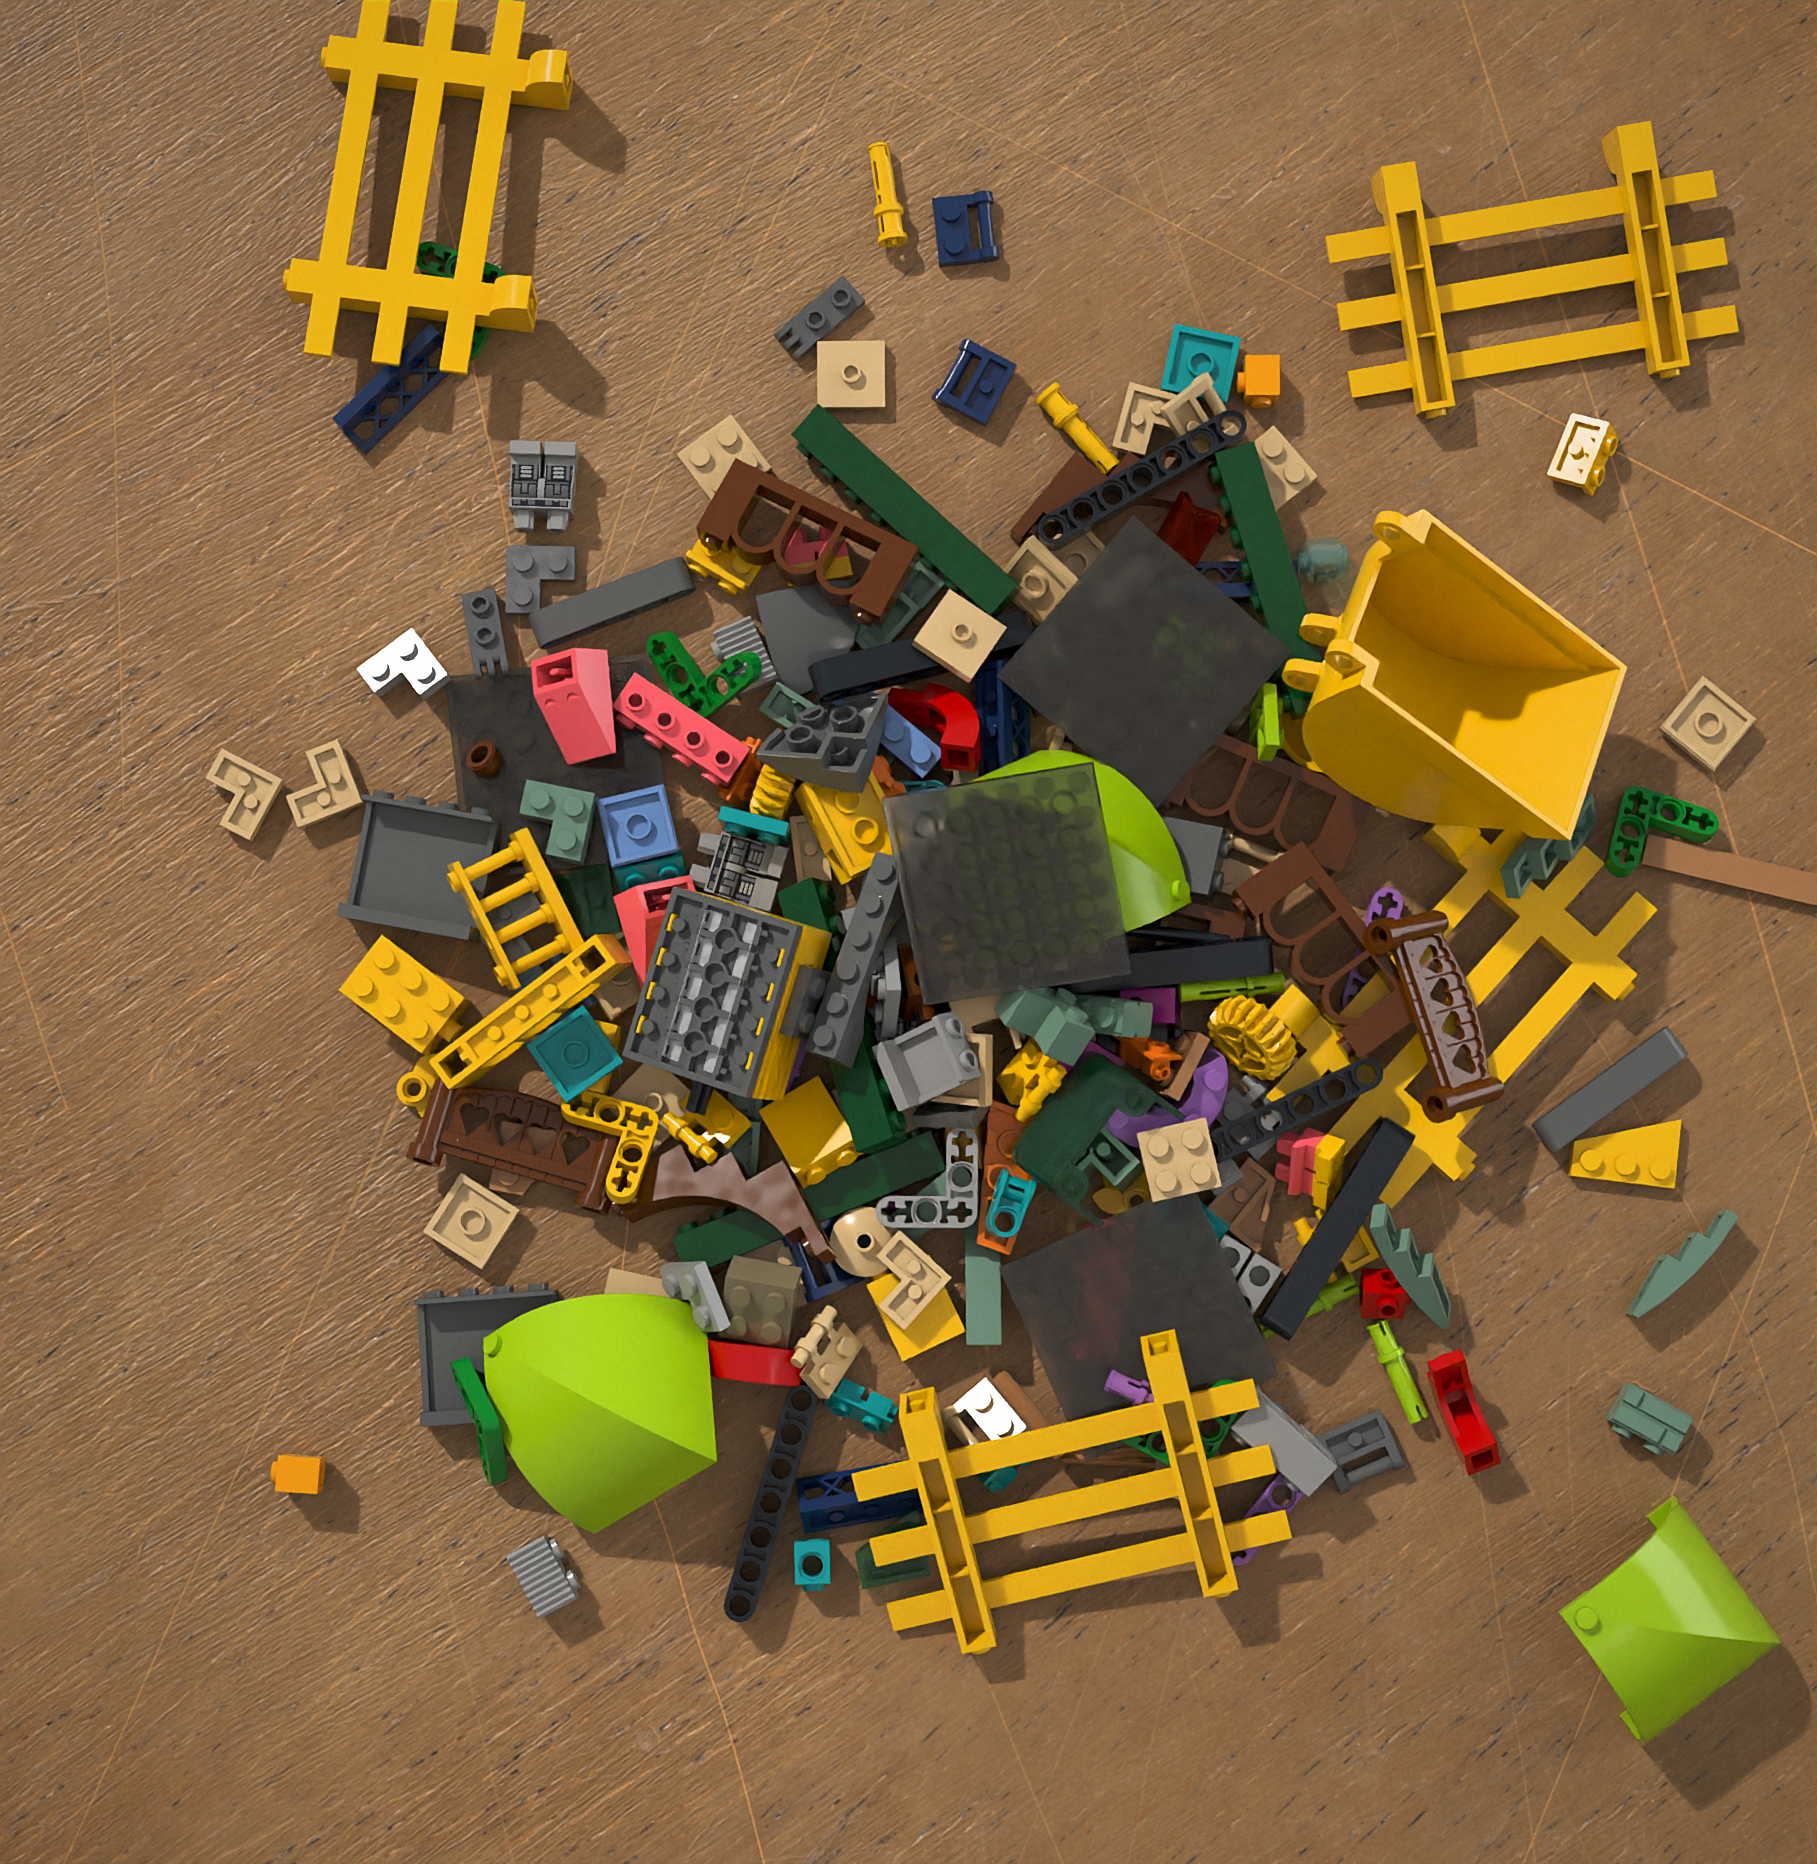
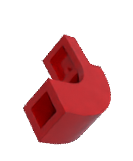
[888,683,981,773]
[708,1338,807,1386]
[1427,1349,1501,1476]

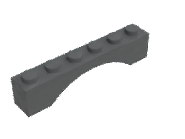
[804,851,923,1069]

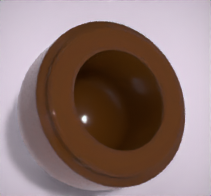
[466,741,502,777]

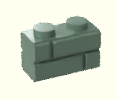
[1075,994,1153,1038]
[1606,1382,1693,1457]

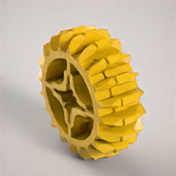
[749,763,802,821]
[1207,994,1297,1081]

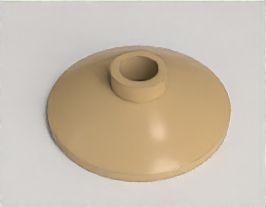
[830,1207,898,1277]

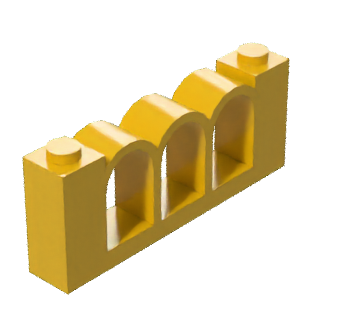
[429,934,633,1089]

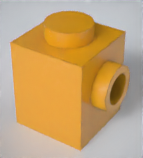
[1236,355,1280,409]
[271,1454,326,1494]

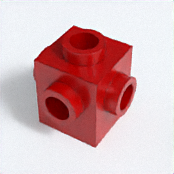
[1358,1268,1412,1319]

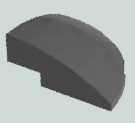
[756,578,862,697]
[756,694,888,794]

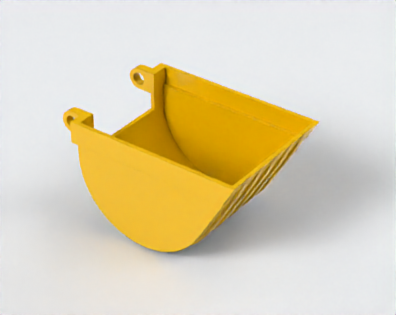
[1282,509,1627,841]

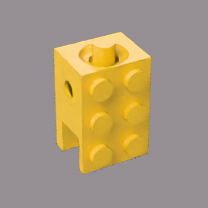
[794,770,911,886]
[339,935,471,1056]

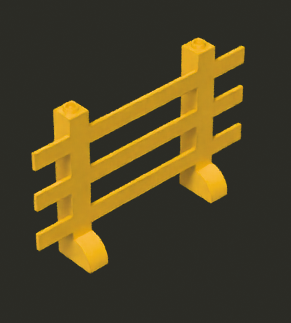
[283,0,573,375]
[1325,121,1739,419]
[1266,824,1657,1209]
[851,1329,1292,1654]

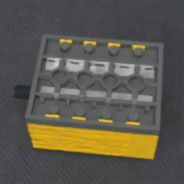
[622,886,833,1116]

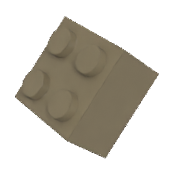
[718,1255,802,1349]

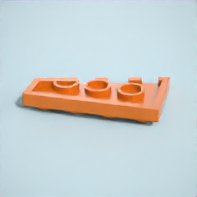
[975,1100,1056,1255]

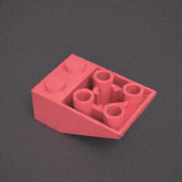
[531,647,616,765]
[613,875,696,991]

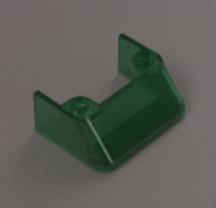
[1012,1050,1185,1229]

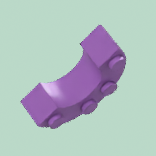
[1088,1048,1228,1148]

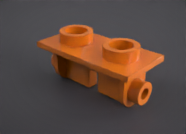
[716,736,764,811]
[1112,1035,1182,1081]

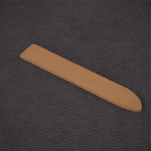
[1641,834,1817,906]

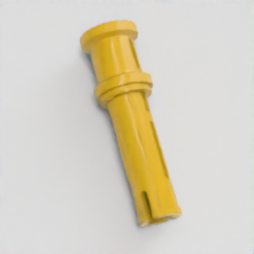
[868,142,908,248]
[1034,382,1120,475]

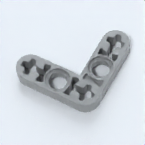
[875,1128,978,1228]

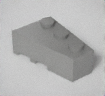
[1230,1377,1338,1497]

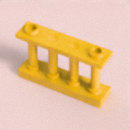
[446,827,584,990]

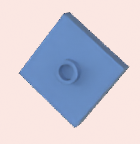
[596,784,680,868]

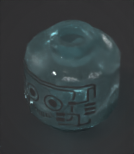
[1297,537,1348,583]

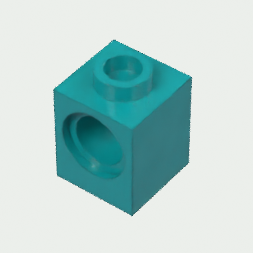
[794,1538,831,1591]

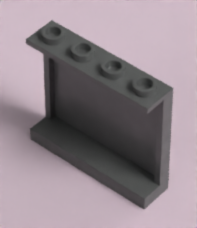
[337,790,502,943]
[414,1283,558,1427]

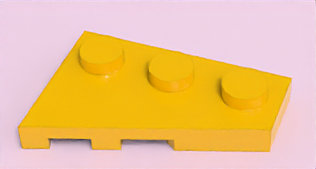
[1568,1119,1682,1189]

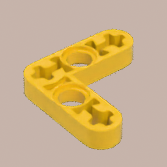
[560,1090,659,1204]

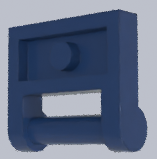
[932,191,1000,267]
[931,339,1017,427]
[781,1215,865,1303]

